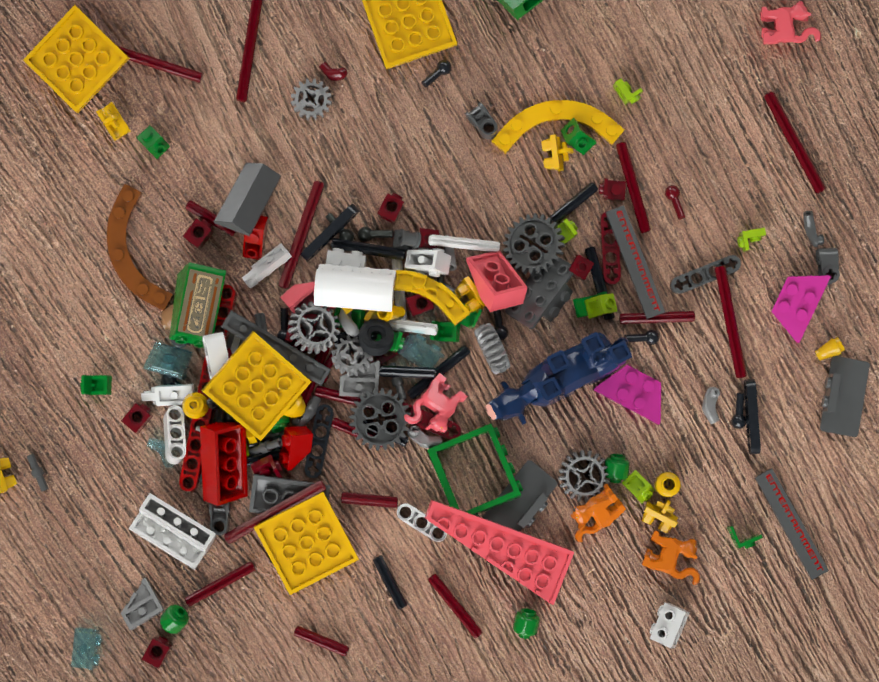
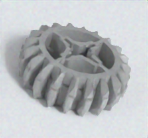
[288,302,340,354]
[474,323,511,374]
[558,450,610,502]

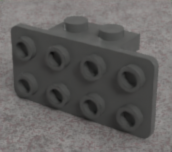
[505,252,573,329]
[820,356,870,437]
[482,460,558,531]

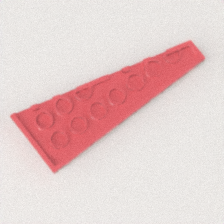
[424,500,574,605]

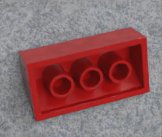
[200,422,248,506]

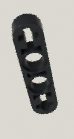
[300,204,360,262]
[744,379,761,454]
[305,404,334,478]

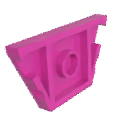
[771,275,831,343]
[593,365,661,425]

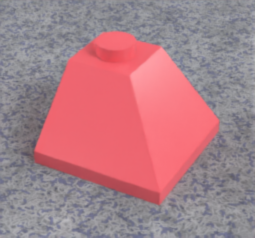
[280,281,336,325]

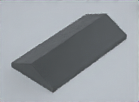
[214,162,281,236]
[249,474,331,514]

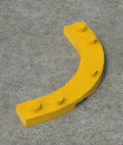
[491,100,625,154]
[341,270,470,325]

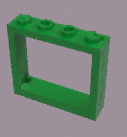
[427,423,523,515]

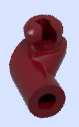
[319,61,348,81]

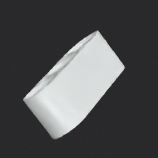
[203,332,229,380]
[163,405,186,464]
[397,503,447,542]

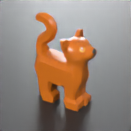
[571,484,626,543]
[642,530,700,585]

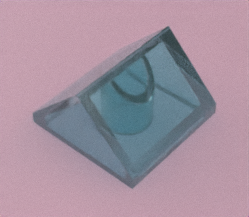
[143,342,192,381]

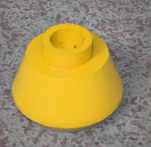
[182,392,209,419]
[284,395,306,418]

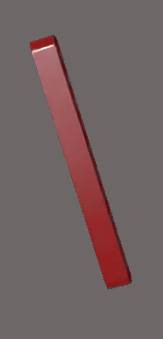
[179,285,237,491]

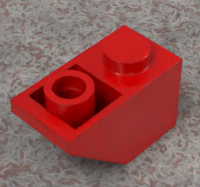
[242,216,268,260]
[279,426,313,471]

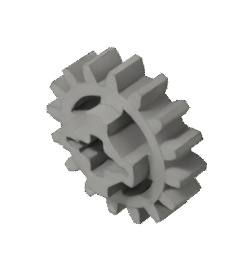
[291,79,332,121]
[331,335,373,376]

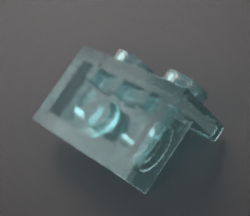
[397,333,445,368]
[71,627,102,670]

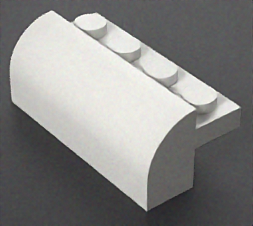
[314,264,396,312]
[129,493,216,570]

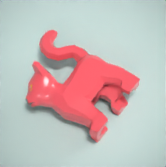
[760,1,821,45]
[404,373,468,433]

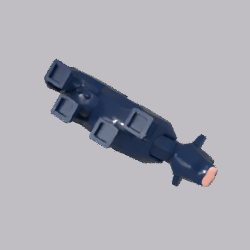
[485,332,632,425]

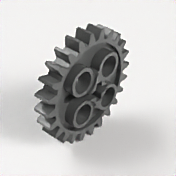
[503,213,565,275]
[348,388,411,451]

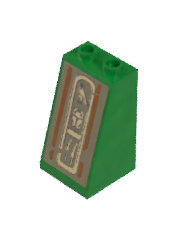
[169,262,226,348]

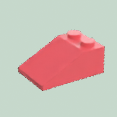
[466,250,528,312]

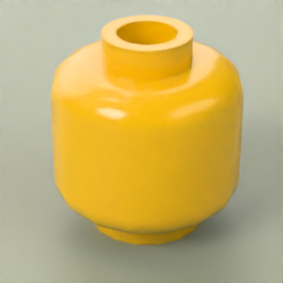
[654,472,681,497]

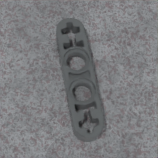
[670,255,741,294]

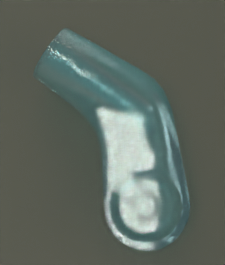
[146,437,175,468]

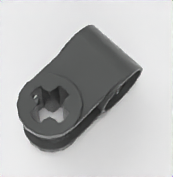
[465,102,497,140]
[392,229,421,252]
[816,247,840,285]
[209,502,231,536]

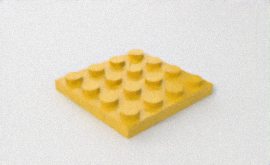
[362,0,457,70]
[23,5,130,113]
[201,331,311,441]
[254,492,359,595]

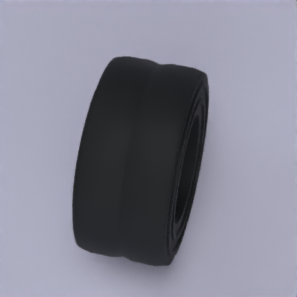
[359,319,394,356]

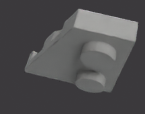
[339,361,380,397]
[121,577,165,631]

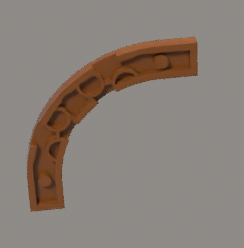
[107,184,174,310]

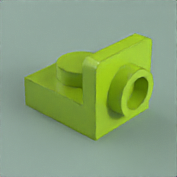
[613,78,643,105]
[549,218,578,244]
[737,228,766,252]
[585,293,618,319]
[622,470,655,503]

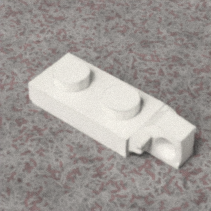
[242,243,292,288]
[141,384,195,406]

